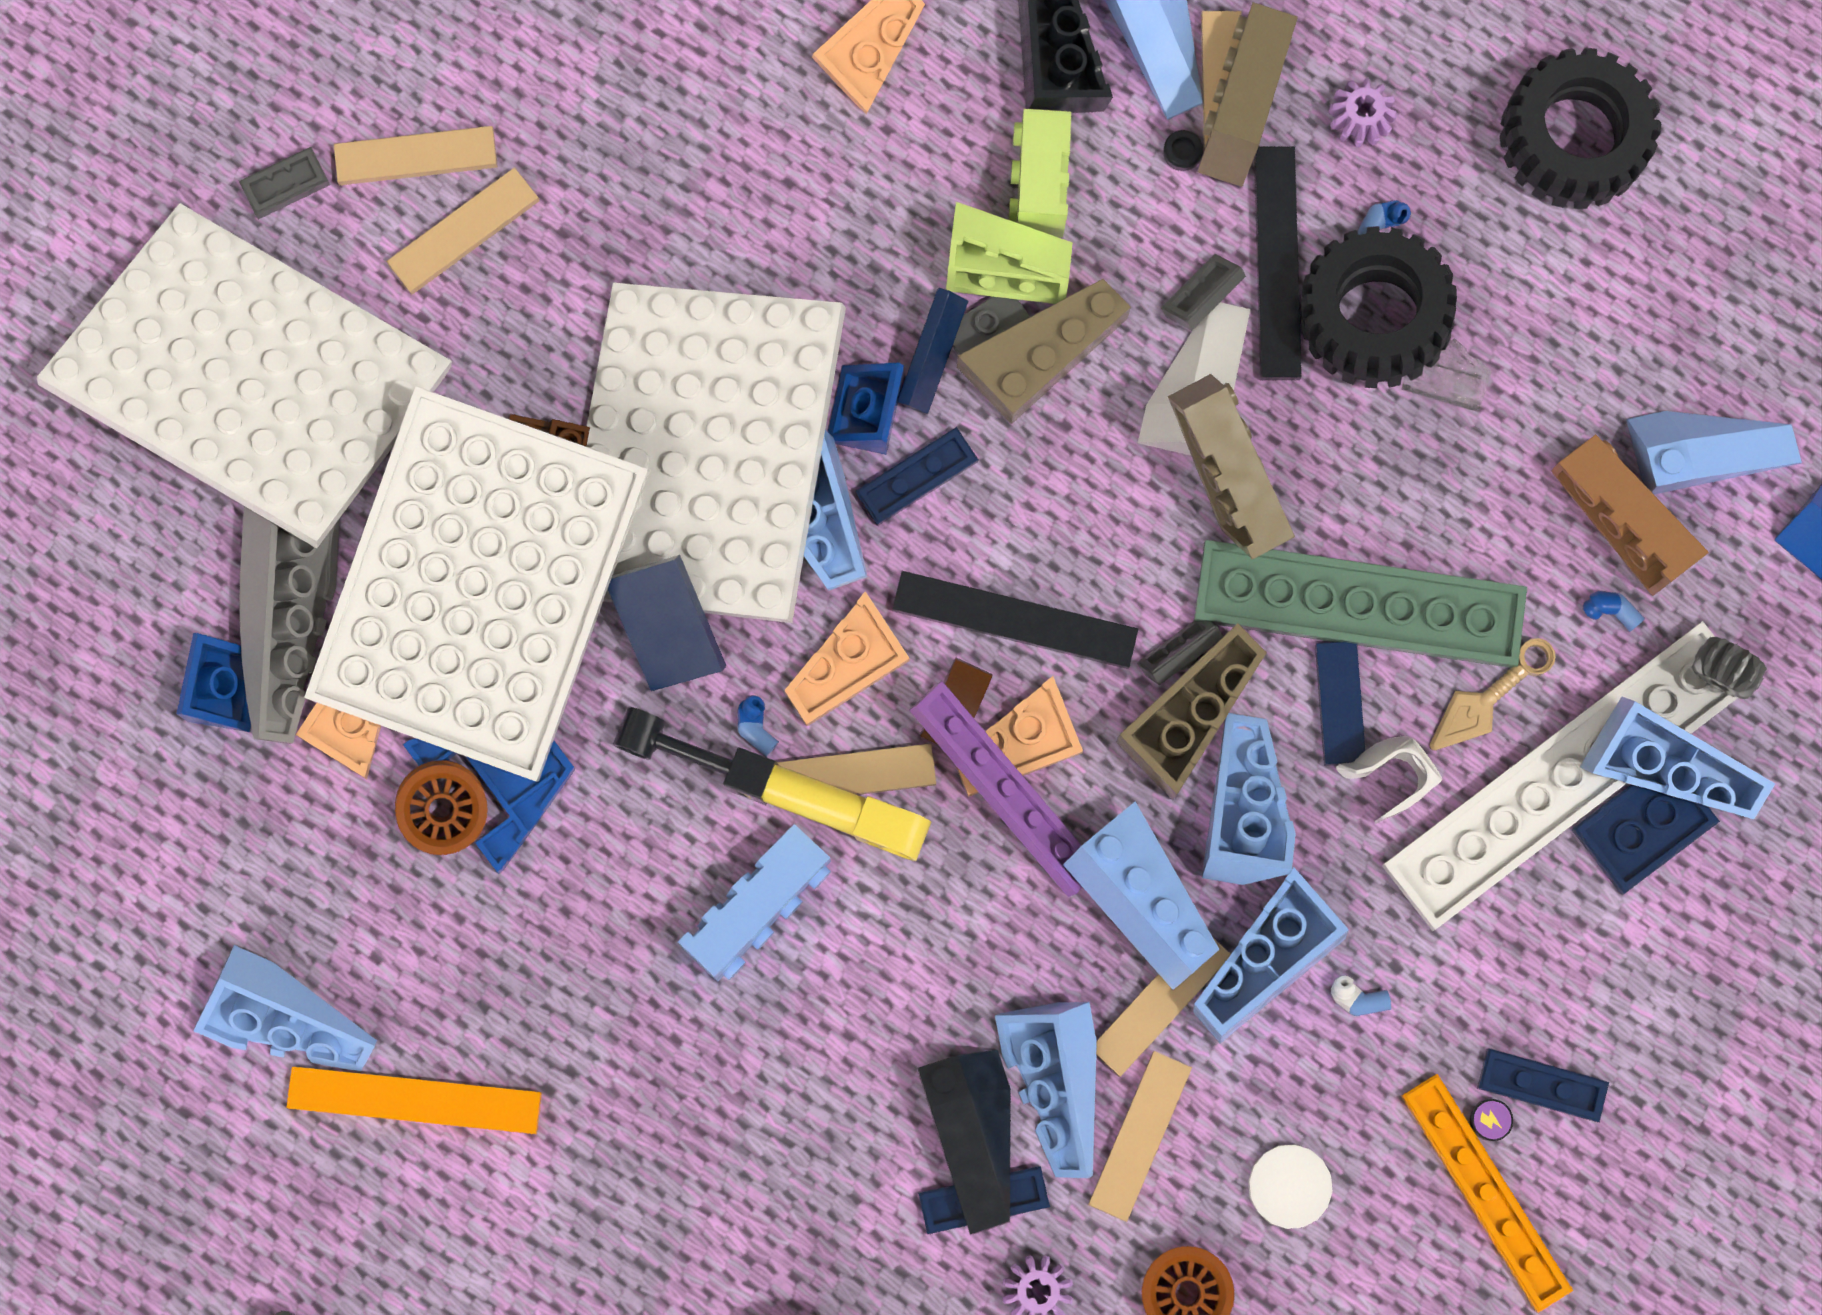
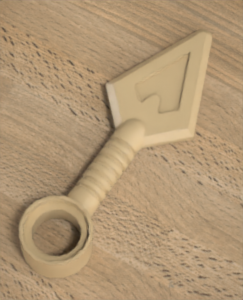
[1429,638,1556,751]

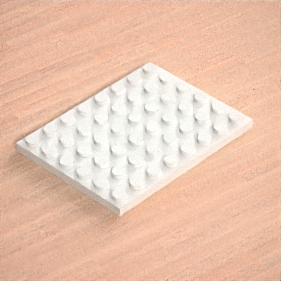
[37,203,452,548]
[587,283,846,623]
[304,386,650,782]

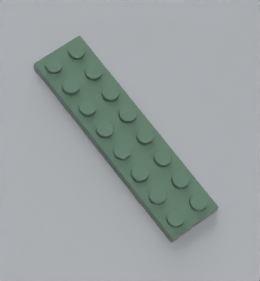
[1194,540,1527,668]

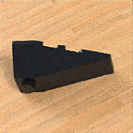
[918,1050,1011,1235]

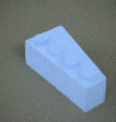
[1580,696,1775,819]
[1063,801,1220,990]
[678,824,831,982]
[1193,867,1349,1044]

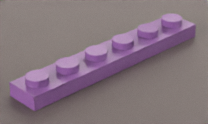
[909,681,1082,897]

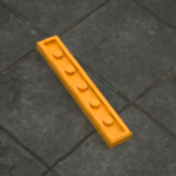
[286,1066,542,1134]
[1401,1074,1574,1313]

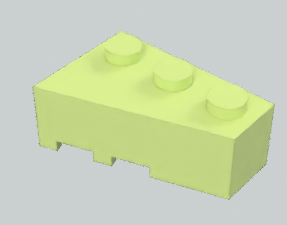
[1008,109,1071,238]
[946,202,1073,304]

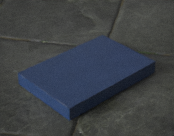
[608,555,726,691]
[1571,784,1720,895]

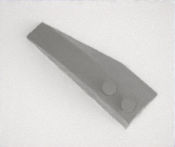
[240,506,340,744]

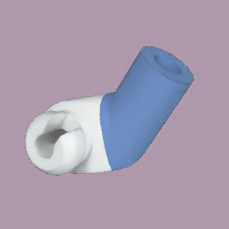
[1331,976,1391,1016]

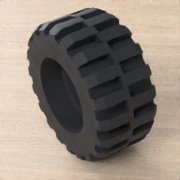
[1499,48,1661,209]
[1301,226,1457,389]

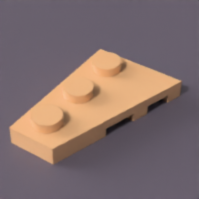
[812,0,925,114]
[784,591,910,726]
[956,676,1083,797]
[296,703,381,780]

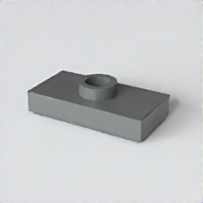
[239,147,330,220]
[1161,254,1246,331]
[952,297,1030,355]
[1137,620,1224,685]

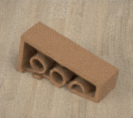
[1551,434,1709,596]

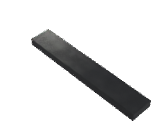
[1254,146,1302,381]
[892,571,1139,669]

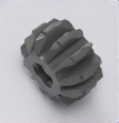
[1691,637,1767,699]

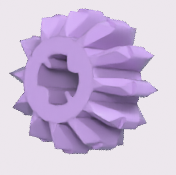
[1328,78,1397,148]
[1002,1255,1073,1315]

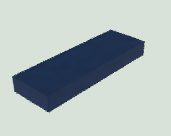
[898,288,969,414]
[855,427,979,526]
[1315,642,1365,766]
[1477,1048,1609,1123]
[918,1166,1050,1235]

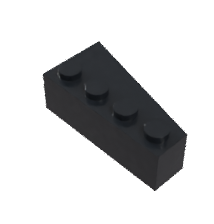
[1018,0,1113,113]

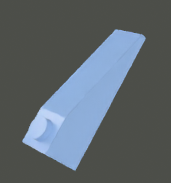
[1105,0,1203,120]
[1626,411,1802,495]
[804,430,867,591]
[1202,713,1296,885]
[193,945,377,1072]
[995,1002,1097,1178]

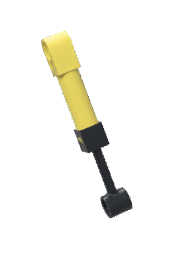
[613,707,931,861]

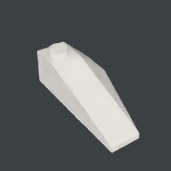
[1138,302,1250,456]

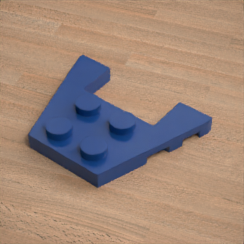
[403,738,576,874]

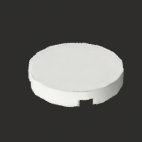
[1248,1145,1333,1229]

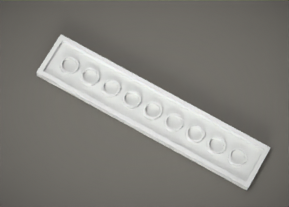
[1382,621,1738,931]

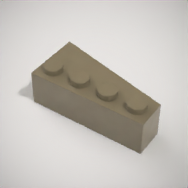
[1197,2,1298,187]
[957,279,1131,424]
[1168,374,1295,560]
[1116,624,1267,801]

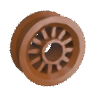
[395,760,488,855]
[1142,1246,1235,1315]

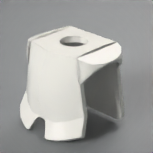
[1336,736,1442,824]

